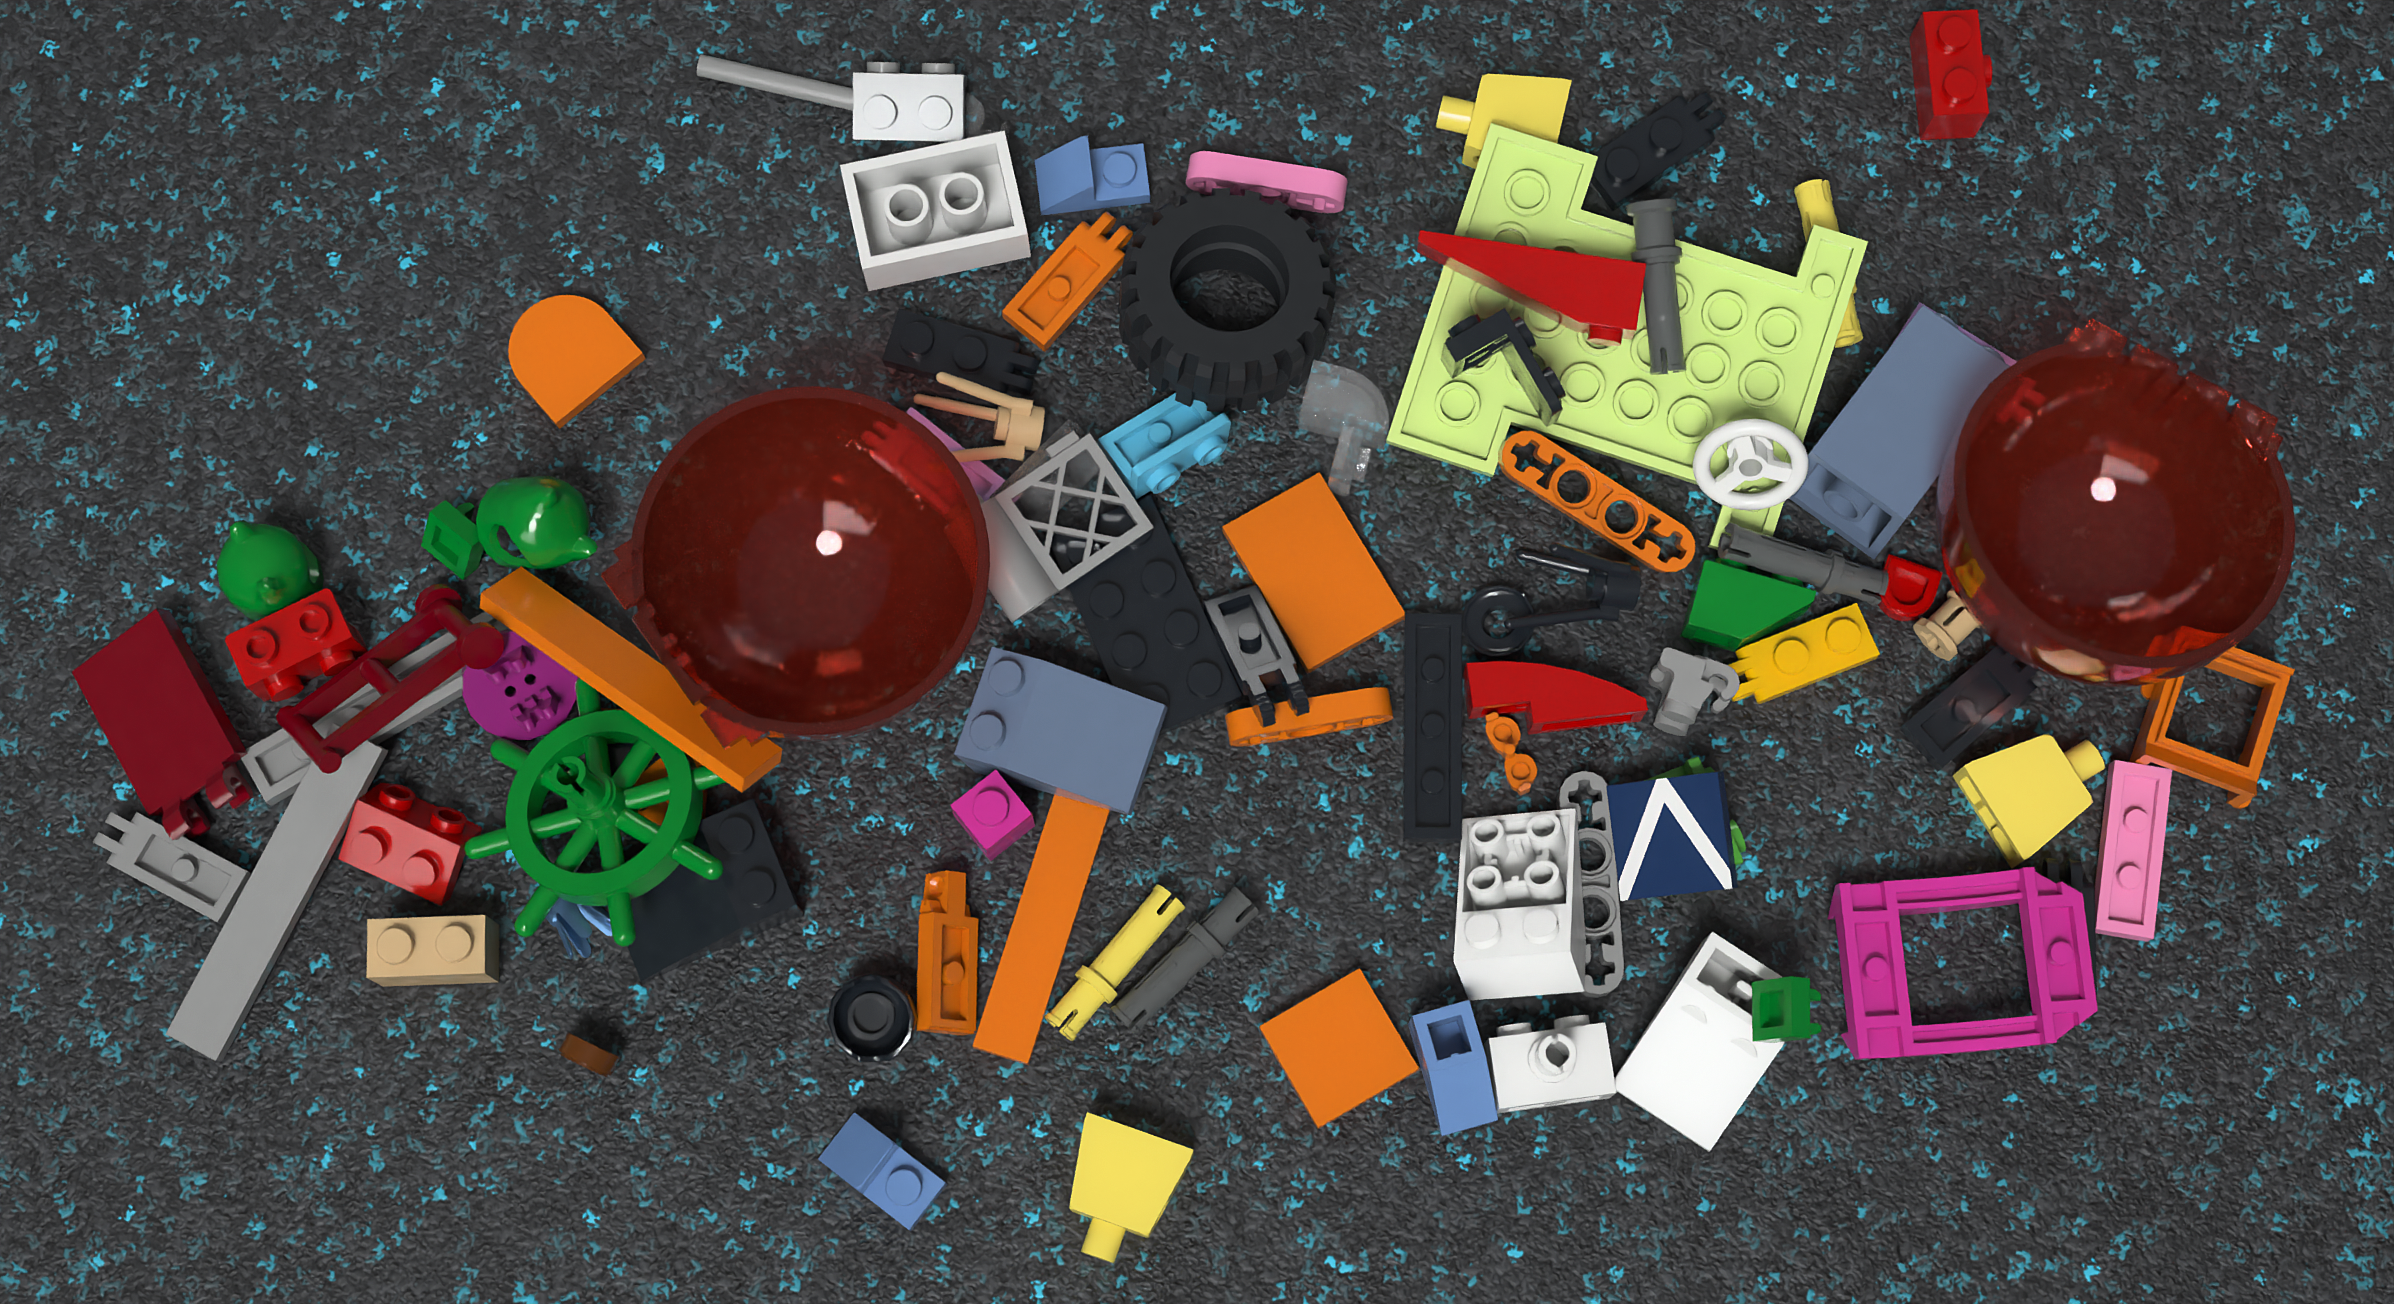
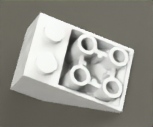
[1454,808,1586,1001]
[1614,932,1785,1152]

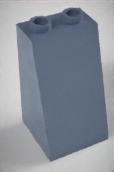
[1789,305,2016,559]

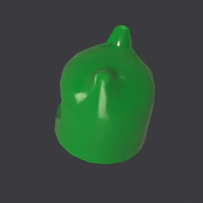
[476,476,598,569]
[217,520,324,622]

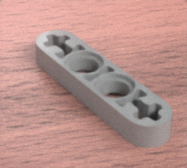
[1556,771,1624,998]

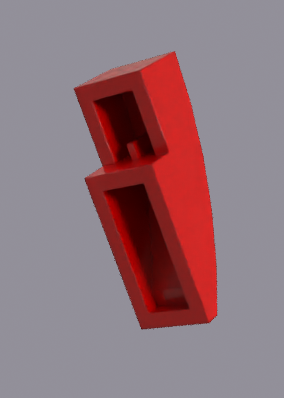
[1462,661,1648,735]

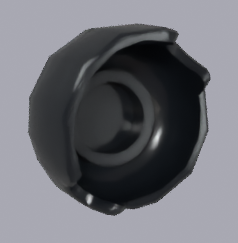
[827,974,918,1062]

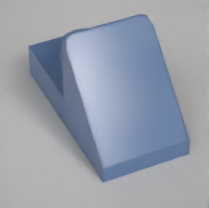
[1035,135,1150,215]
[818,1112,947,1231]

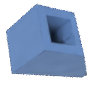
[1408,1000,1498,1137]

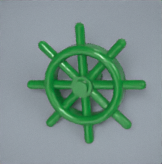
[464,677,726,947]

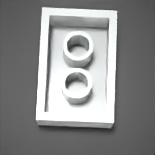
[840,130,1031,291]

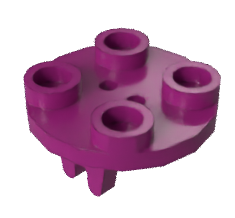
[462,629,578,740]

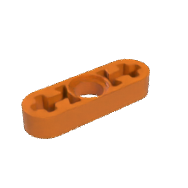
[1225,687,1394,747]

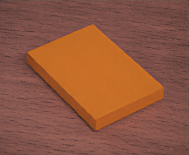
[1222,472,1405,674]

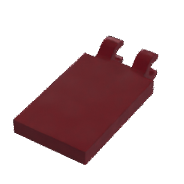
[72,608,254,841]

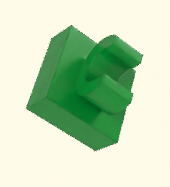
[421,500,484,580]
[1752,976,1821,1043]

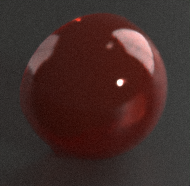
[1935,318,2295,687]
[601,386,990,750]

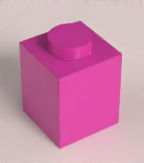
[950,770,1035,861]

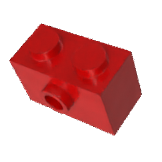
[1909,9,1992,140]

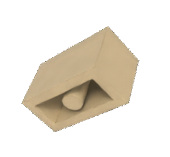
[366,915,499,987]

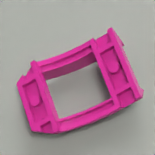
[1828,867,2098,1060]

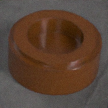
[558,1032,621,1077]

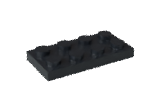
[1050,494,1242,737]

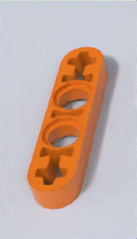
[1498,431,1695,573]

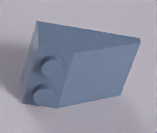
[954,647,1168,816]

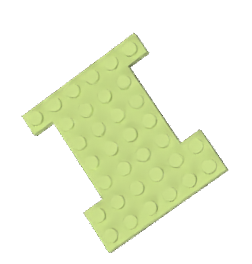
[1386,123,1868,550]

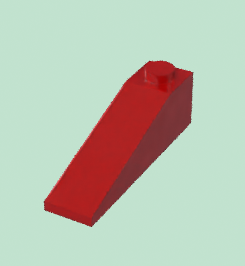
[1417,230,1646,346]

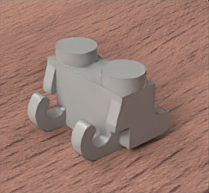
[1648,648,1740,736]

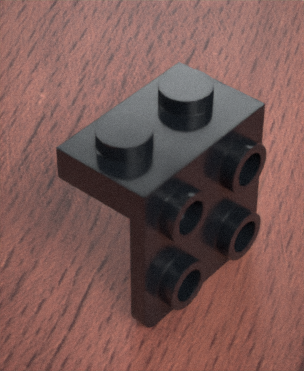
[1441,308,1566,427]

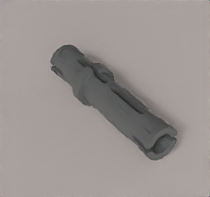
[1718,523,1889,605]
[1109,886,1260,1035]

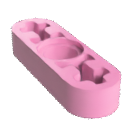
[1186,151,1348,213]

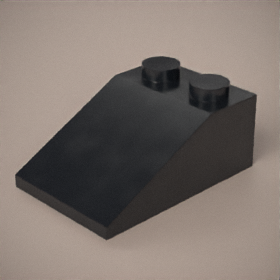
[625,799,804,983]

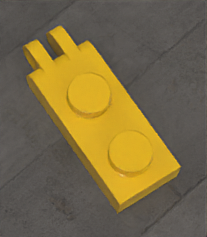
[1723,603,1880,704]

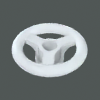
[1693,419,1809,510]

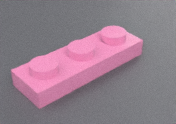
[2095,760,2172,942]

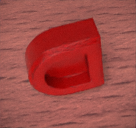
[1875,554,1943,621]

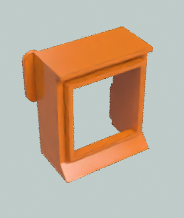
[2129,629,2295,809]

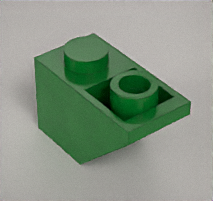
[1680,557,1816,652]

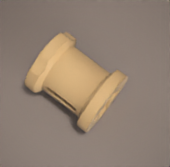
[1913,585,1991,661]

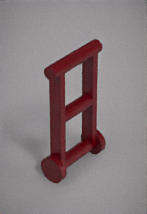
[276,584,504,774]

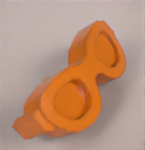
[1485,712,1537,796]

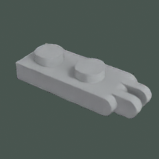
[93,812,252,925]

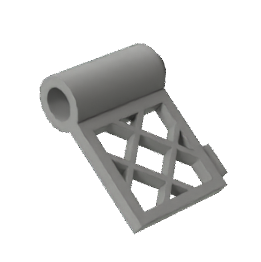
[948,430,1154,623]

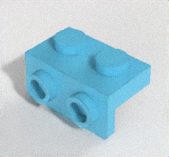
[1097,393,1231,500]

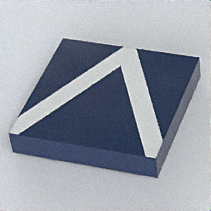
[1606,771,1738,901]

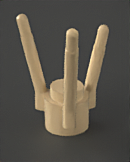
[914,372,1045,464]

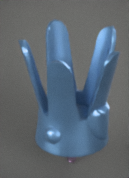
[546,898,612,960]

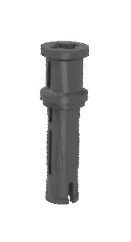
[1626,199,1687,375]

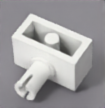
[1484,1015,1617,1114]

